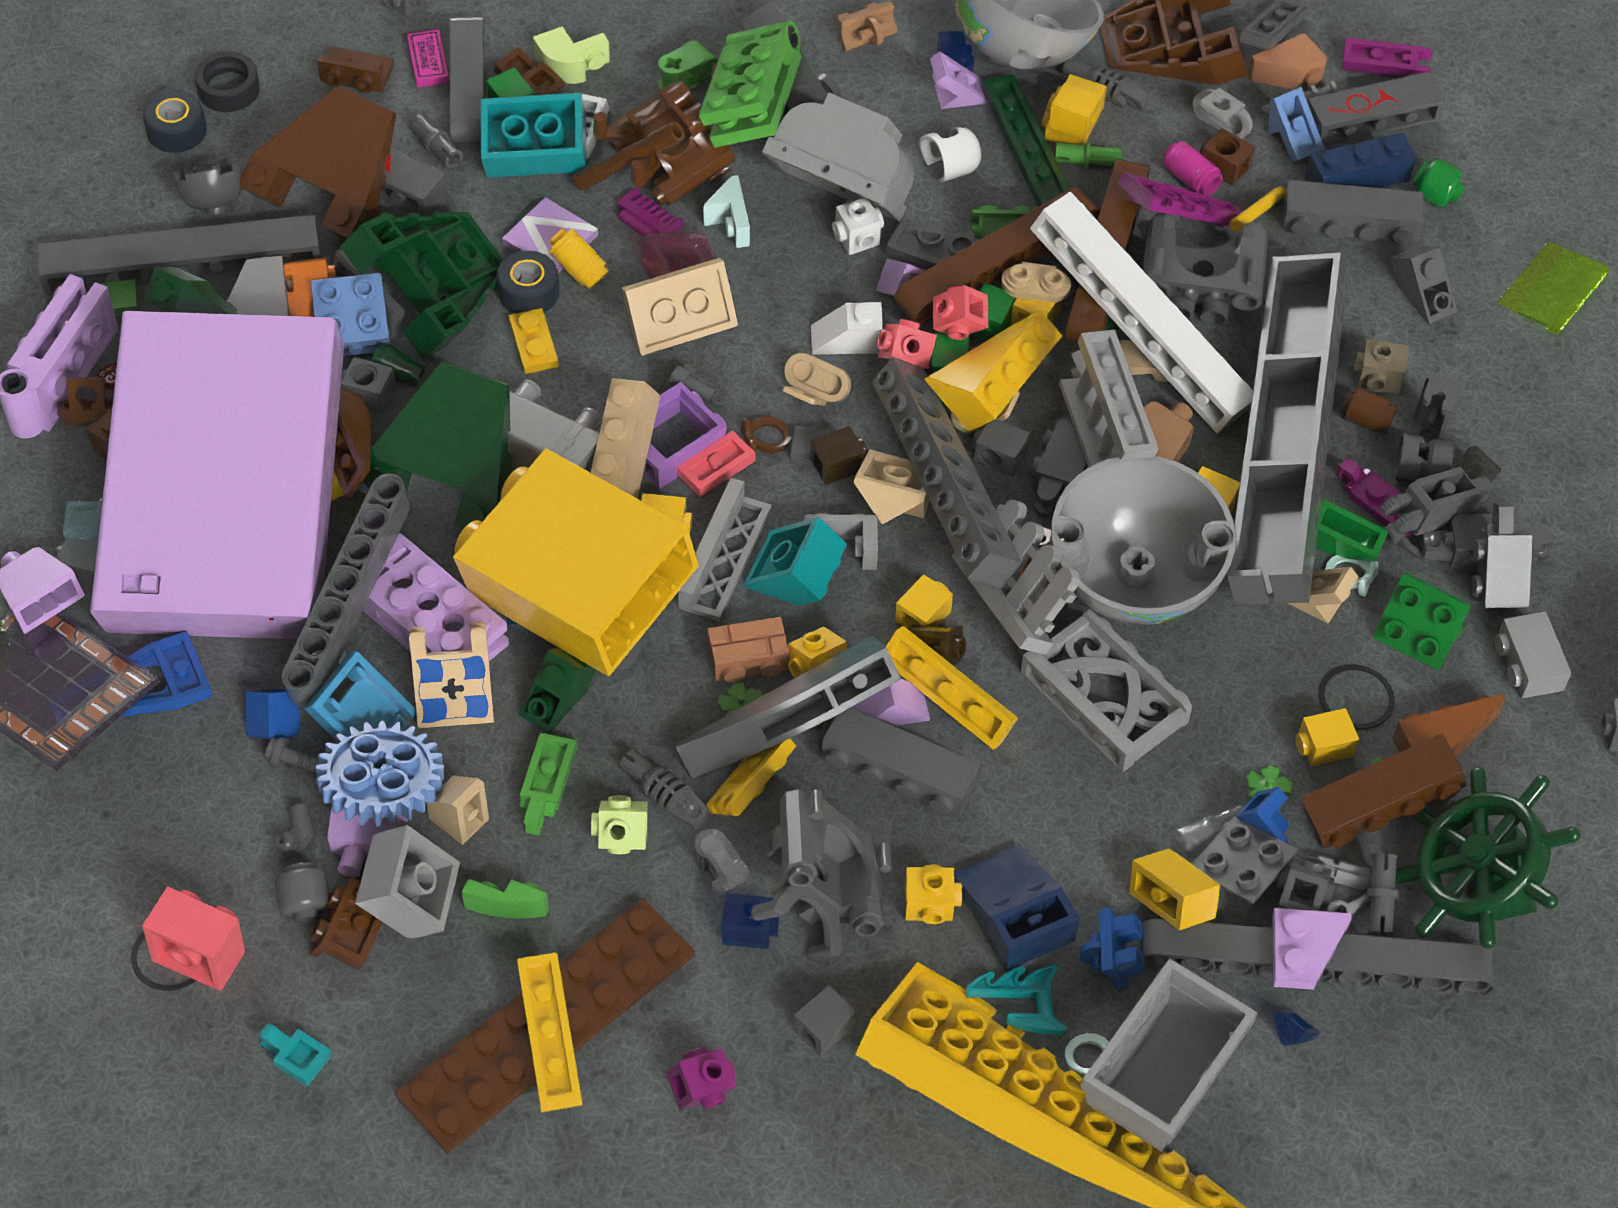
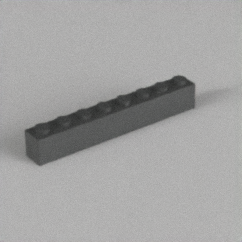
[38,215,321,295]

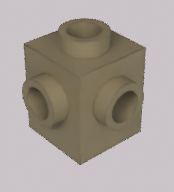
[1353,339,1409,394]

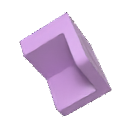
[876,259,925,296]

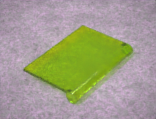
[1497,241,1610,336]

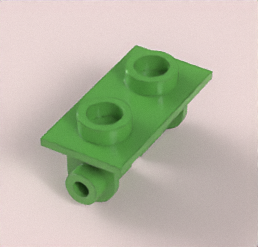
[971,205,1033,239]

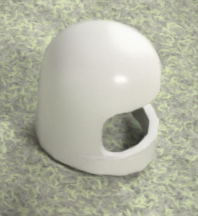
[919,127,981,183]

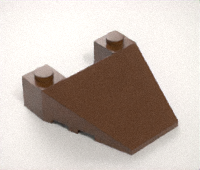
[1100,0,1248,85]
[239,86,396,240]

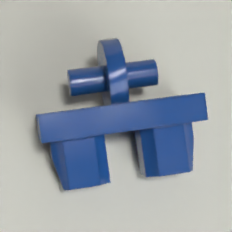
[1079,908,1145,990]

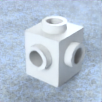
[832,197,884,255]

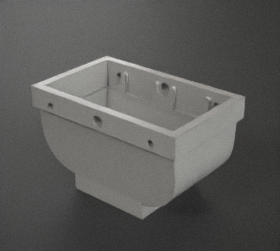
[762,92,914,222]
[1081,958,1258,1151]

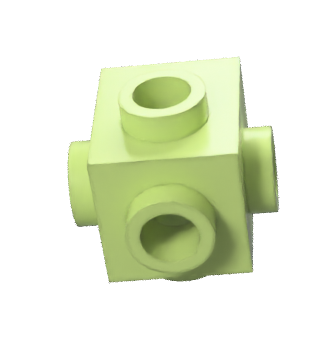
[591,795,648,854]

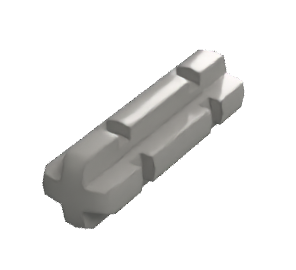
[1317,855,1372,890]

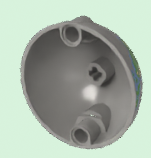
[950,0,1104,70]
[1049,456,1236,625]

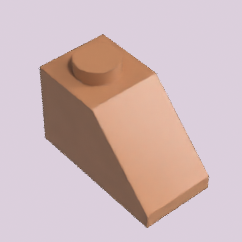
[1247,33,1327,89]

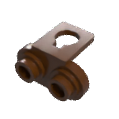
[56,377,113,427]

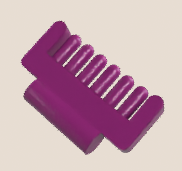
[618,188,684,240]

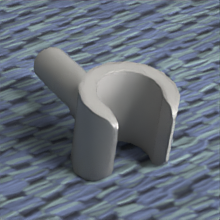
[1327,893,1371,915]

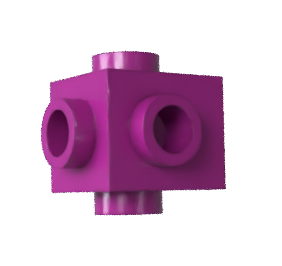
[665,1047,736,1111]

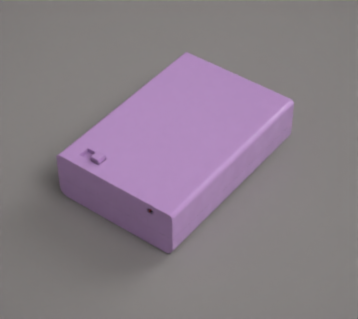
[90,311,344,639]

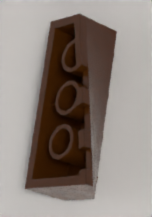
[1300,733,1466,849]

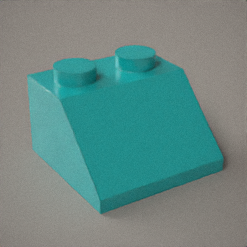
[743,517,847,606]

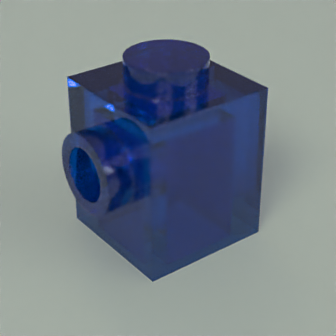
[721,893,780,949]

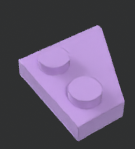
[1272,908,1351,990]

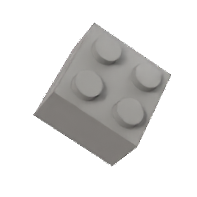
[355,825,460,939]

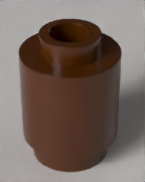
[1341,387,1397,432]

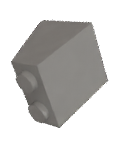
[227,255,290,316]

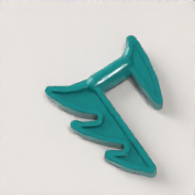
[964,965,1066,1036]

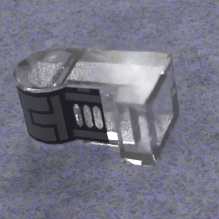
[694,829,754,909]

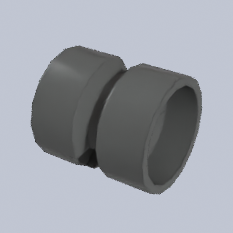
[1395,433,1454,482]

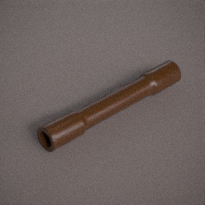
[573,121,684,191]

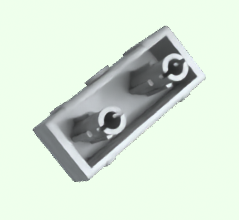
[508,379,602,474]

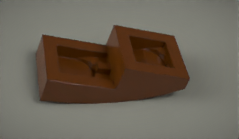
[494,47,566,96]

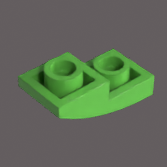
[462,879,549,919]

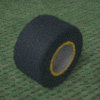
[143,90,207,153]
[497,251,560,314]

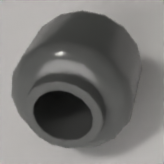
[275,862,330,923]

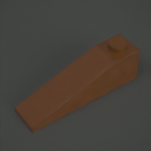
[334,388,371,498]

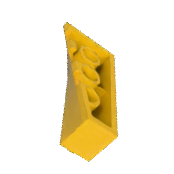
[924,310,1062,432]

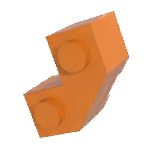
[284,257,336,317]

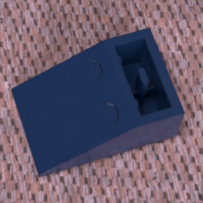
[954,844,1080,971]

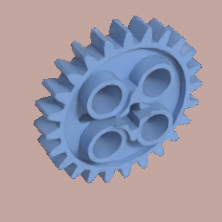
[316,721,444,826]

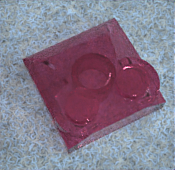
[641,233,731,284]

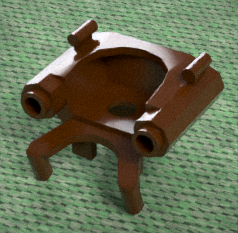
[593,80,735,206]

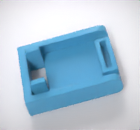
[303,651,417,740]

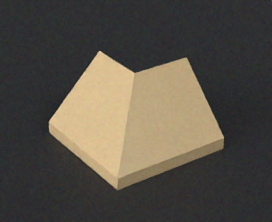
[854,450,929,524]

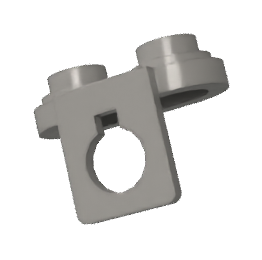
[1193,88,1252,139]

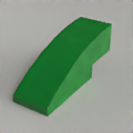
[1316,499,1389,562]

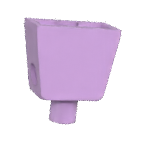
[0,547,85,634]
[328,808,408,878]

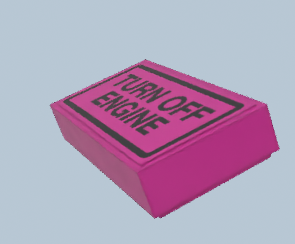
[407,29,450,88]

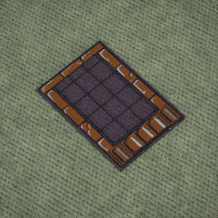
[0,610,160,772]

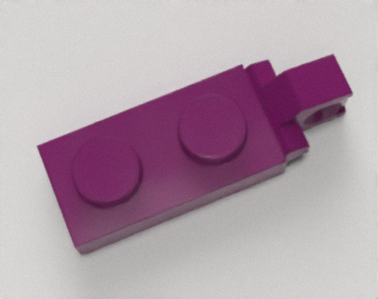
[1336,458,1413,538]

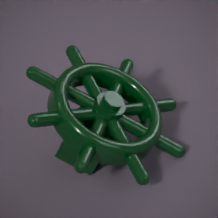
[1395,767,1581,949]

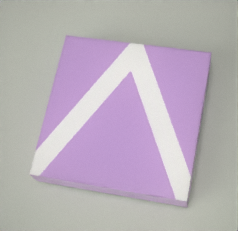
[502,197,598,273]

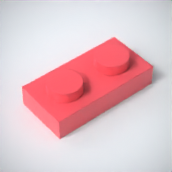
[677,431,755,498]

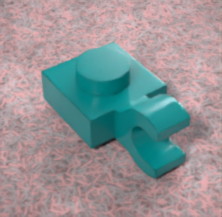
[258,1023,332,1087]

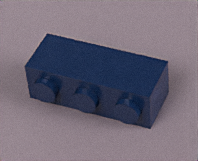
[1305,132,1416,188]

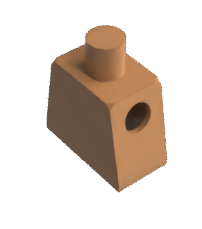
[1144,402,1194,462]

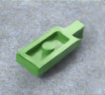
[520,732,578,836]

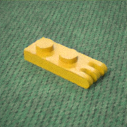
[707,738,796,816]

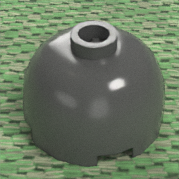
[173,158,242,215]

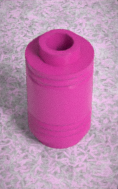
[1163,141,1223,196]

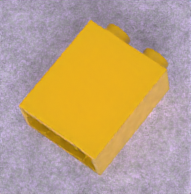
[453,448,699,677]

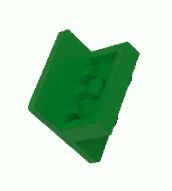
[1373,573,1471,670]

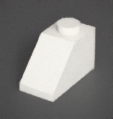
[811,302,883,355]

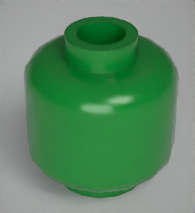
[1413,158,1466,208]

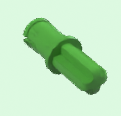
[1055,142,1122,169]

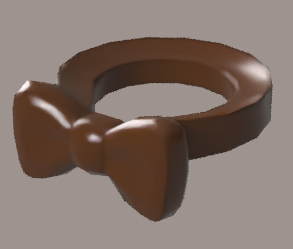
[741,416,791,454]

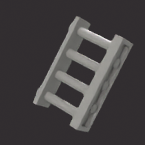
[1059,330,1159,467]

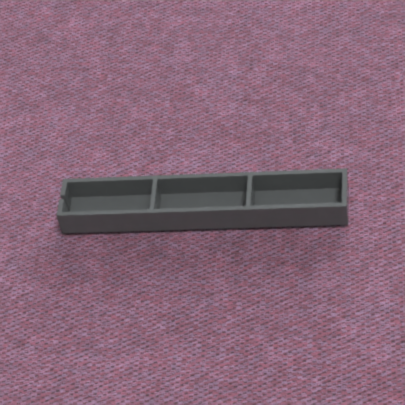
[1227,253,1347,605]

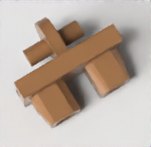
[836,1,897,51]

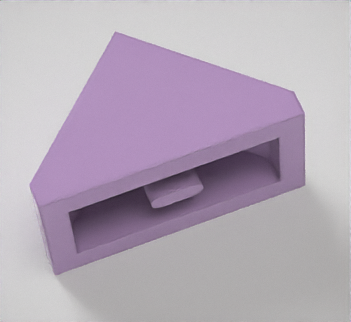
[851,679,930,726]

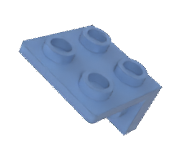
[311,273,391,357]

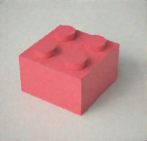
[142,886,245,991]

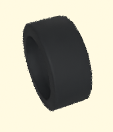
[195,51,260,112]

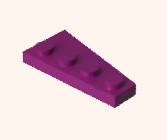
[1118,171,1242,228]

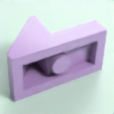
[930,51,988,109]

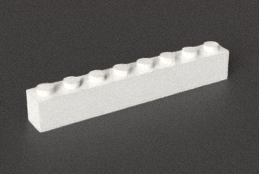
[1030,192,1253,434]

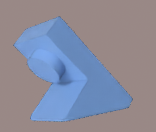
[1268,87,1325,162]

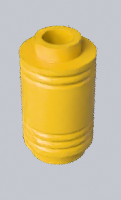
[549,228,609,290]

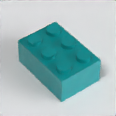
[481,93,587,178]

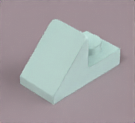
[703,175,750,248]

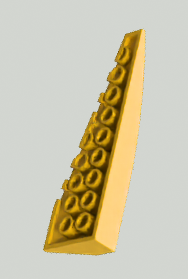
[855,962,1246,1208]

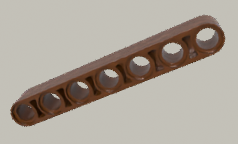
[1065,159,1150,342]
[893,187,1101,326]

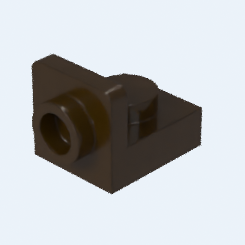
[907,625,966,666]

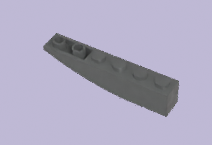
[674,635,901,779]

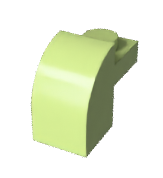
[533,26,610,84]

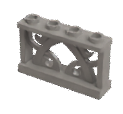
[1021,609,1192,772]

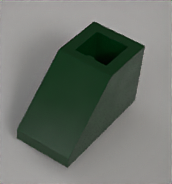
[519,648,596,734]

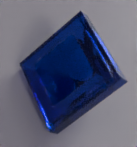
[1274,1009,1320,1046]

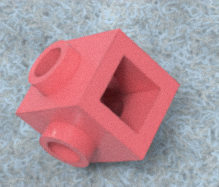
[933,285,988,340]
[877,319,937,369]

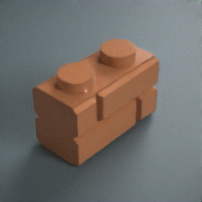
[707,617,789,683]

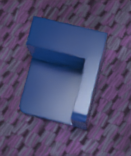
[245,688,300,739]
[1236,787,1289,843]

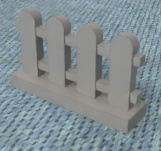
[951,500,1080,655]

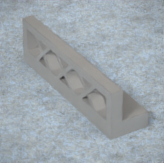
[678,478,771,622]

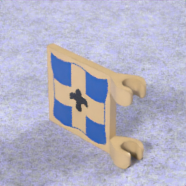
[409,622,494,728]

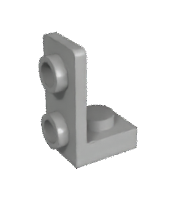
[804,513,878,570]

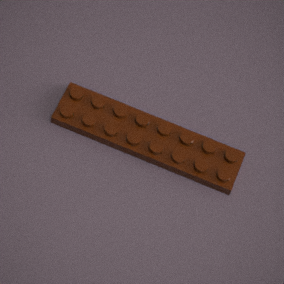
[395,898,695,1154]

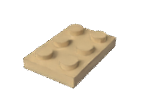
[622,258,738,356]

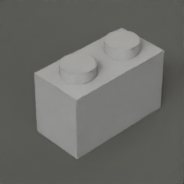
[1495,611,1571,698]

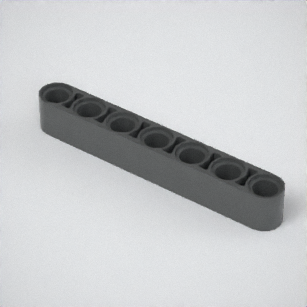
[281,473,411,708]

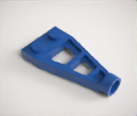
[49,631,213,726]

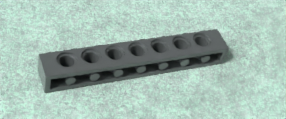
[872,357,1022,588]

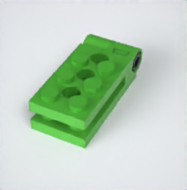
[699,20,802,148]

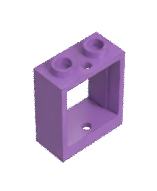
[643,382,727,489]

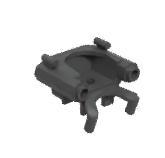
[1143,212,1268,325]
[751,789,892,962]

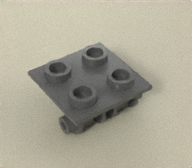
[1192,817,1298,904]

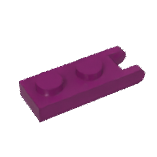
[1342,37,1432,77]

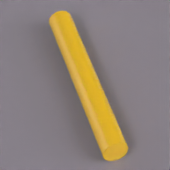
[1229,186,1286,232]

